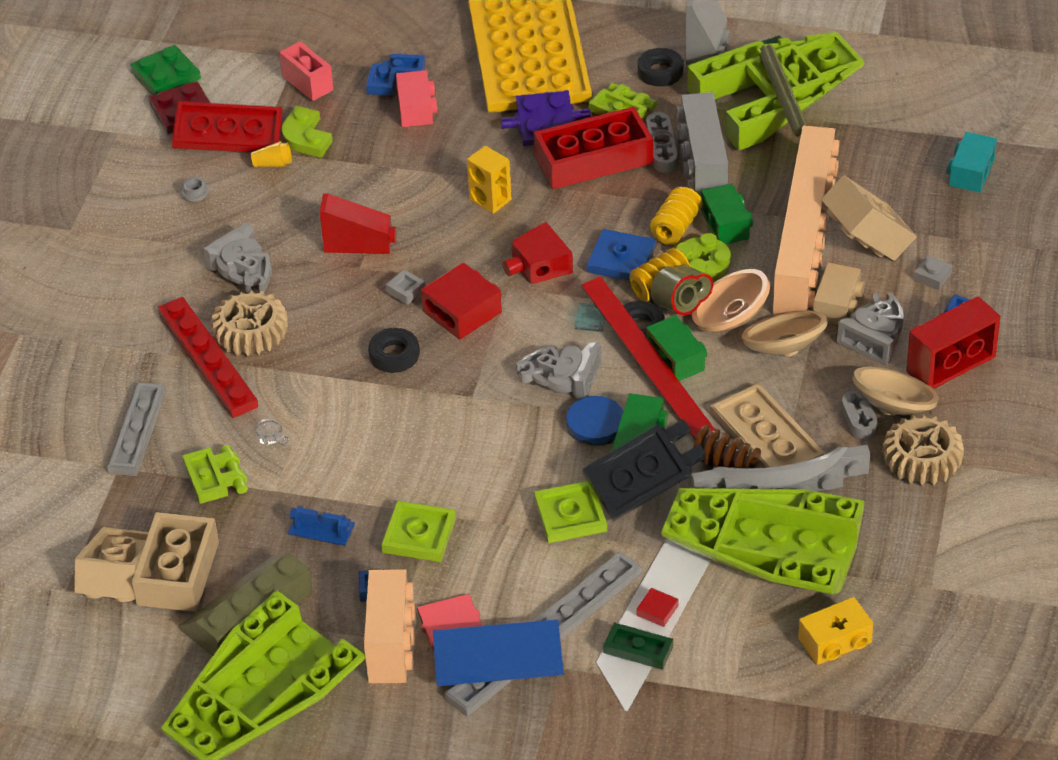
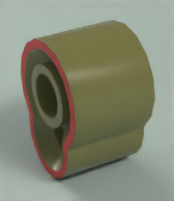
[651,265,713,316]

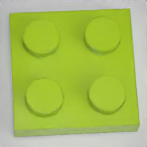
[534,481,607,544]
[381,501,457,563]

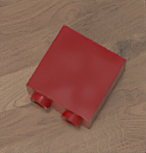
[421,262,502,340]

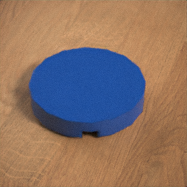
[566,396,623,445]

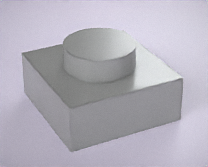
[914,256,953,290]
[386,269,426,304]

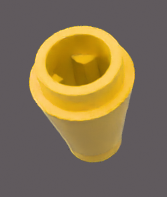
[251,141,292,168]

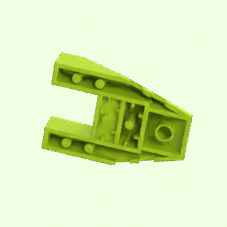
[687,32,864,151]

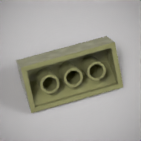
[179,552,313,656]

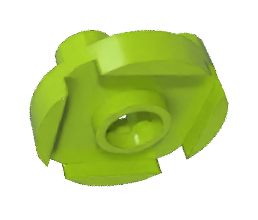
[676,233,731,282]

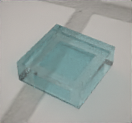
[575,303,606,332]

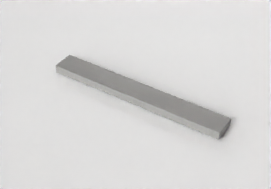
[445,551,642,717]

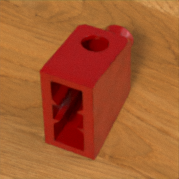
[502,222,573,284]

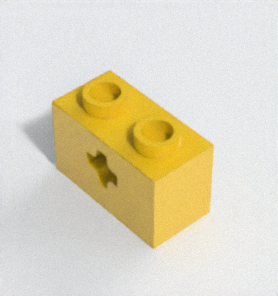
[798,597,873,665]

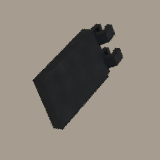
[581,419,706,522]

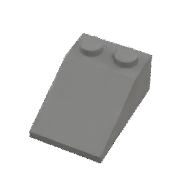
[686,0,731,67]

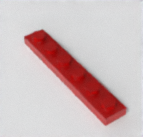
[158,296,258,418]

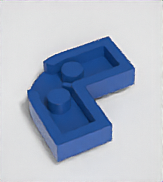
[366,54,426,95]

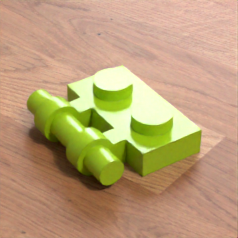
[589,83,658,120]
[182,445,248,504]

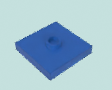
[587,229,656,281]

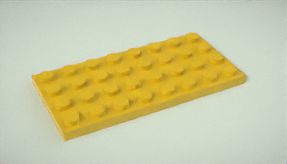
[468,0,592,113]

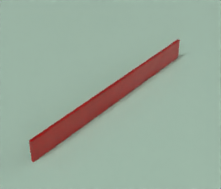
[581,276,715,440]

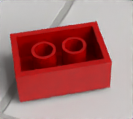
[906,296,1001,389]

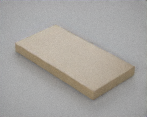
[710,383,826,468]

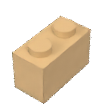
[813,262,865,326]

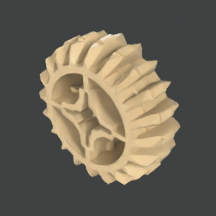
[211,290,288,357]
[882,414,964,486]

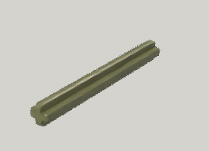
[760,44,807,137]

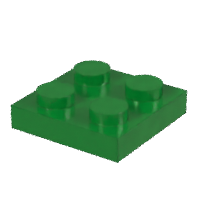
[130,45,201,95]

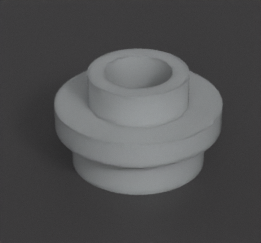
[181,177,209,202]

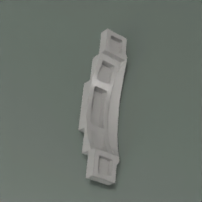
[691,445,870,492]

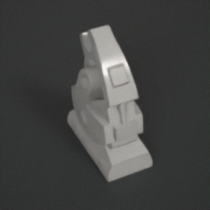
[203,223,272,293]
[836,293,904,366]
[515,342,602,400]

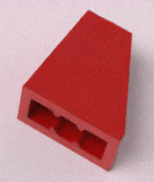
[320,193,397,254]

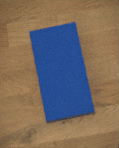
[433,619,564,686]

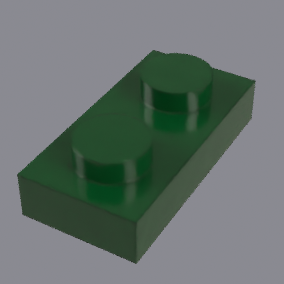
[603,622,674,670]

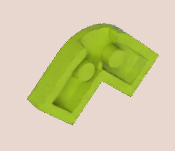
[282,105,333,158]

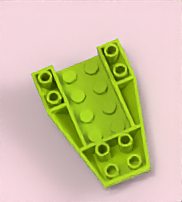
[661,488,864,594]
[161,590,366,760]

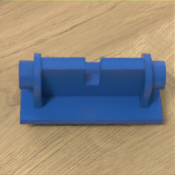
[288,506,355,546]

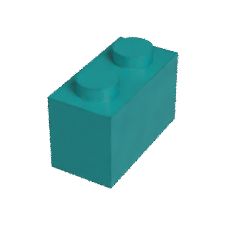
[946,132,997,193]

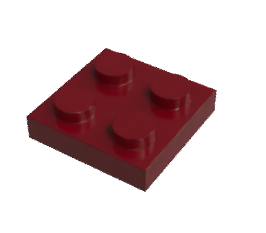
[149,81,210,135]

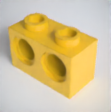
[467,145,512,214]

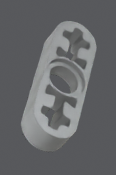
[646,112,677,173]

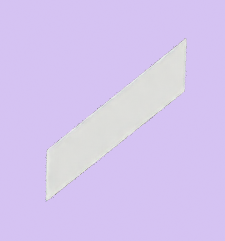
[596,539,711,711]

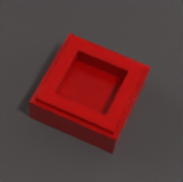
[636,588,679,627]

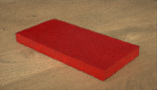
[172,101,283,152]

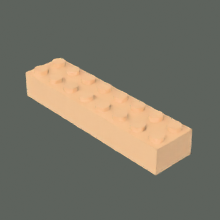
[773,125,840,315]

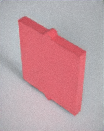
[417,594,482,649]

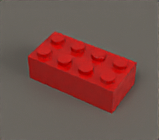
[534,106,654,190]

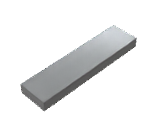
[107,382,166,476]

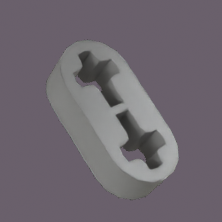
[841,390,877,440]

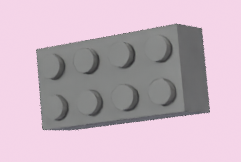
[676,92,728,197]

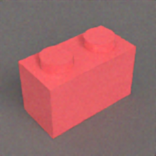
[279,41,334,101]
[396,70,437,127]

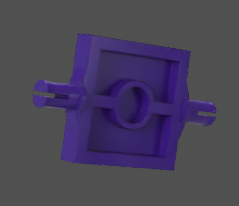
[500,90,591,146]

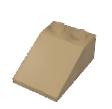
[75,527,149,602]

